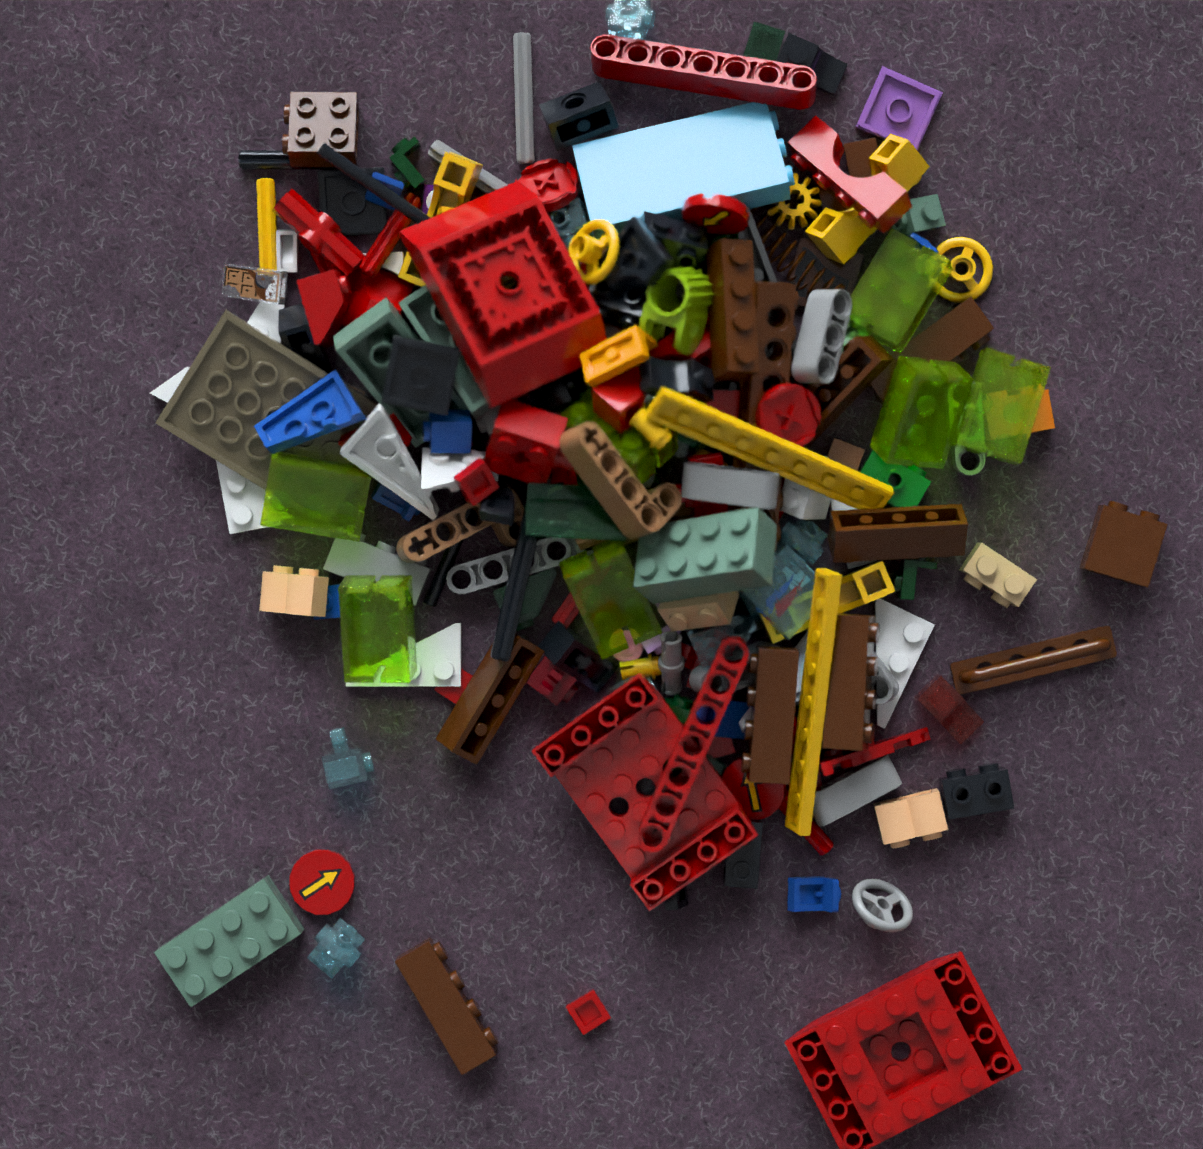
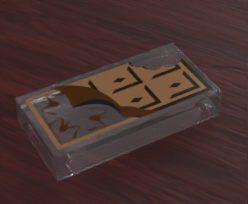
[221,263,287,305]

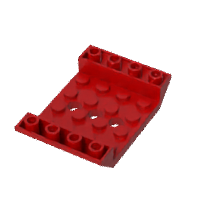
[531,673,758,912]

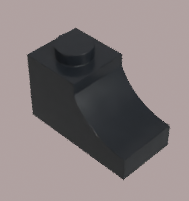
[777,33,847,96]
[278,303,332,373]
[639,356,714,404]
[516,373,582,414]
[538,621,618,693]

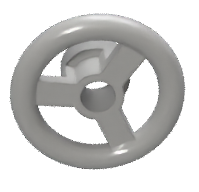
[852,879,913,932]

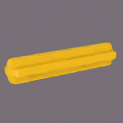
[256,178,278,276]

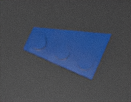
[254,369,366,454]

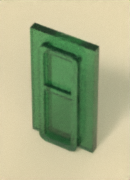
[525,483,627,542]

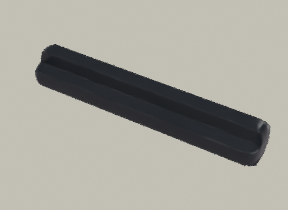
[238,150,336,170]

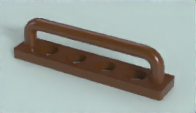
[950,625,1117,695]

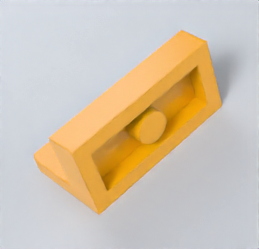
[580,325,657,387]

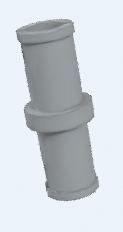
[658,631,685,695]

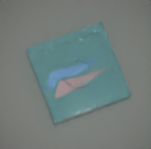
[740,545,815,640]

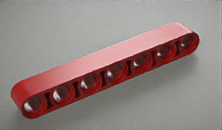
[590,35,816,110]
[637,635,749,853]

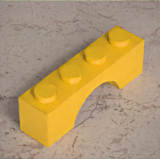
[804,134,930,264]
[398,152,483,287]
[758,561,895,644]

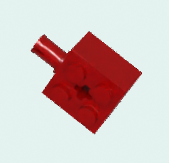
[484,400,578,488]

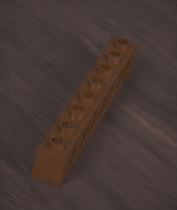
[729,281,799,552]

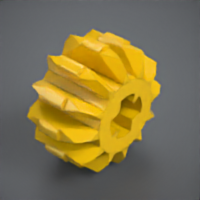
[767,173,822,230]

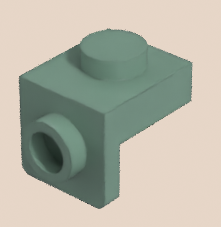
[892,194,946,239]

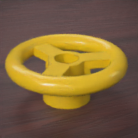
[569,219,619,285]
[927,237,993,303]

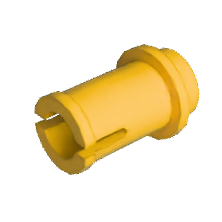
[629,407,673,451]
[619,653,661,682]

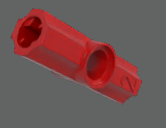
[272,188,365,277]

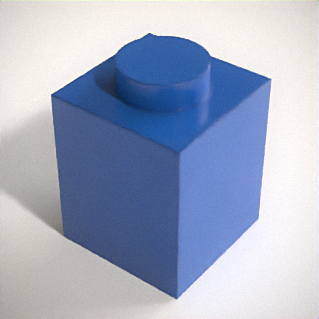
[422,410,472,453]

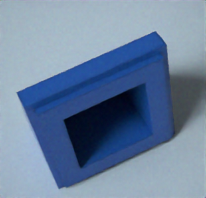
[365,172,404,210]

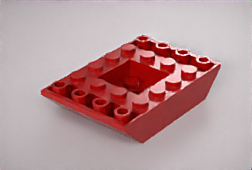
[399,181,607,409]
[784,951,1023,1149]

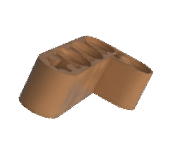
[559,422,682,539]
[396,488,524,563]

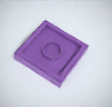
[855,66,943,150]

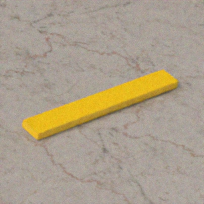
[646,386,894,509]
[785,568,842,836]

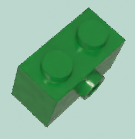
[859,447,931,507]

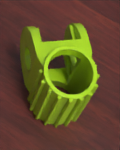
[639,268,714,355]

